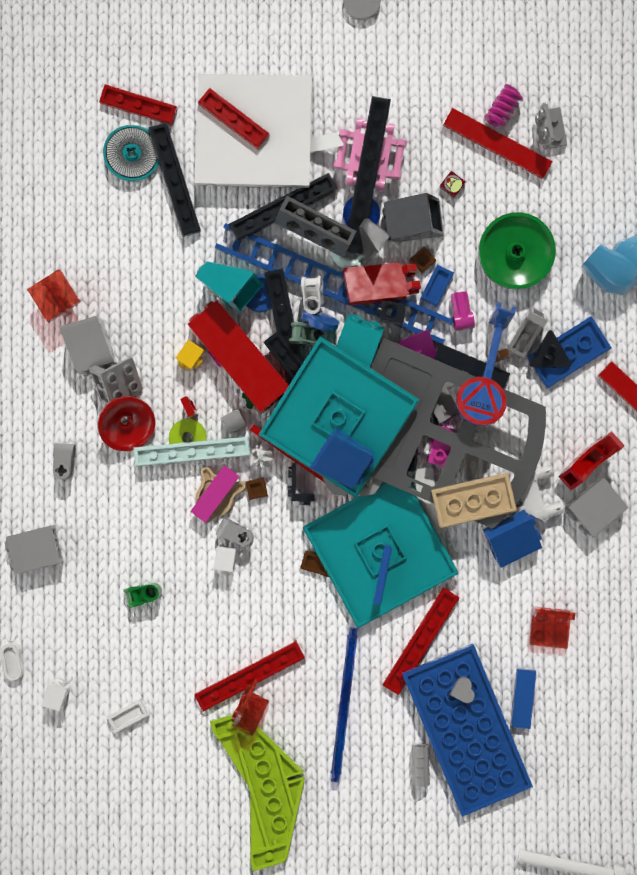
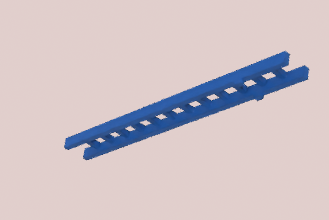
[215,223,453,344]

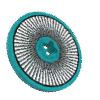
[103,125,159,182]

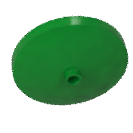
[478,212,556,290]

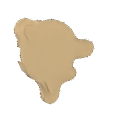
[196,466,246,523]

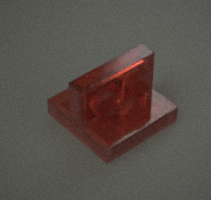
[27,269,81,323]

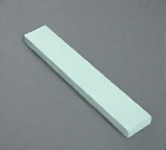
[134,437,250,467]

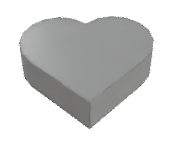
[450,677,475,703]

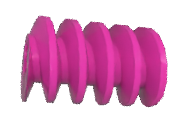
[484,84,524,128]

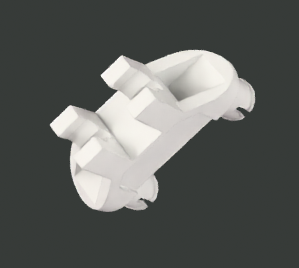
[508,465,565,522]

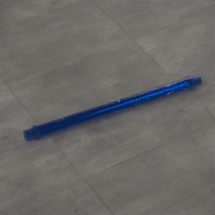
[330,627,358,782]

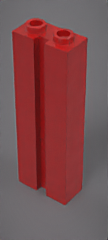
[187,300,289,414]

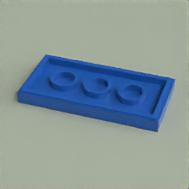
[526,316,612,389]

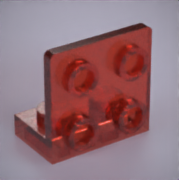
[529,606,576,649]
[231,680,269,737]

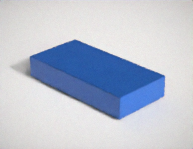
[420,264,454,307]

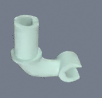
[331,252,368,268]

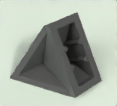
[359,219,390,262]

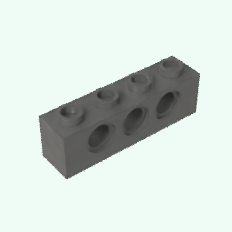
[274,196,356,257]

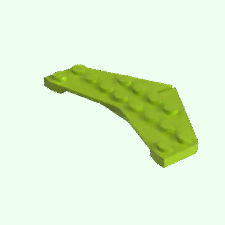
[210,712,305,871]

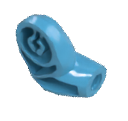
[581,234,637,295]

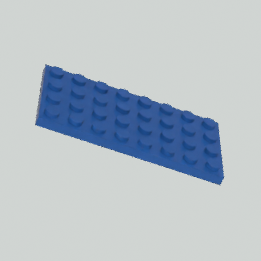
[402,643,533,817]

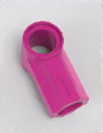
[451,291,475,331]

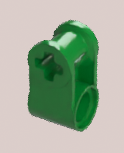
[123,582,162,608]

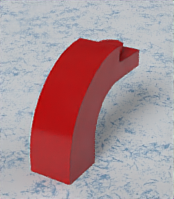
[558,431,625,490]

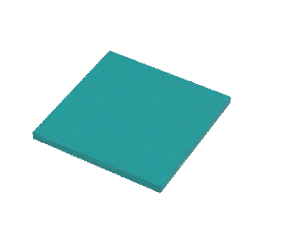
[259,336,420,498]
[302,482,459,628]

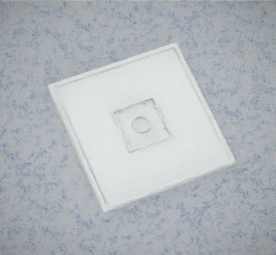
[194,73,312,188]

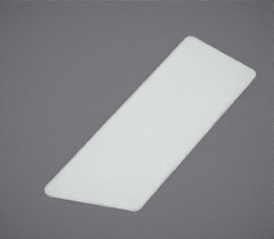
[310,132,344,153]

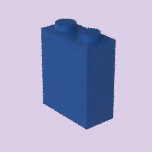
[482,509,542,568]

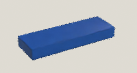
[373,544,392,605]
[510,668,536,729]

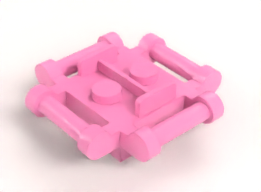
[333,118,407,191]

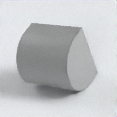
[221,409,247,434]

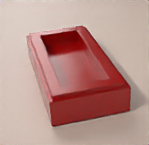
[180,396,198,418]

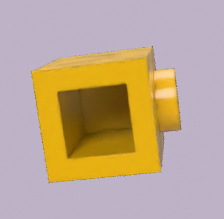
[175,339,205,371]

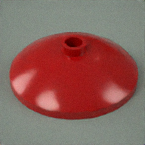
[97,396,156,451]

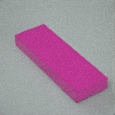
[190,465,240,523]

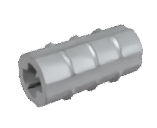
[411,744,430,787]

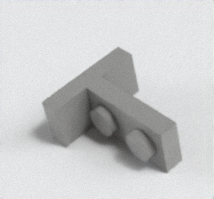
[507,306,548,358]

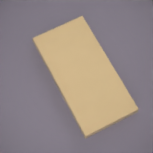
[431,472,517,528]

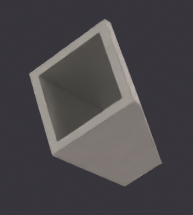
[59,315,117,377]

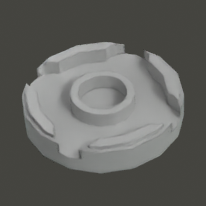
[343,0,381,21]

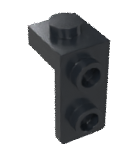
[288,463,315,505]

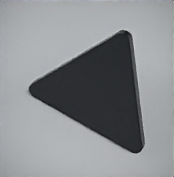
[529,330,572,367]

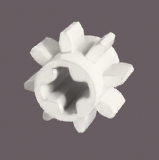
[250,445,274,467]

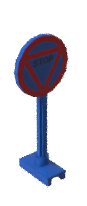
[456,302,517,426]

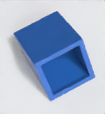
[310,428,375,489]

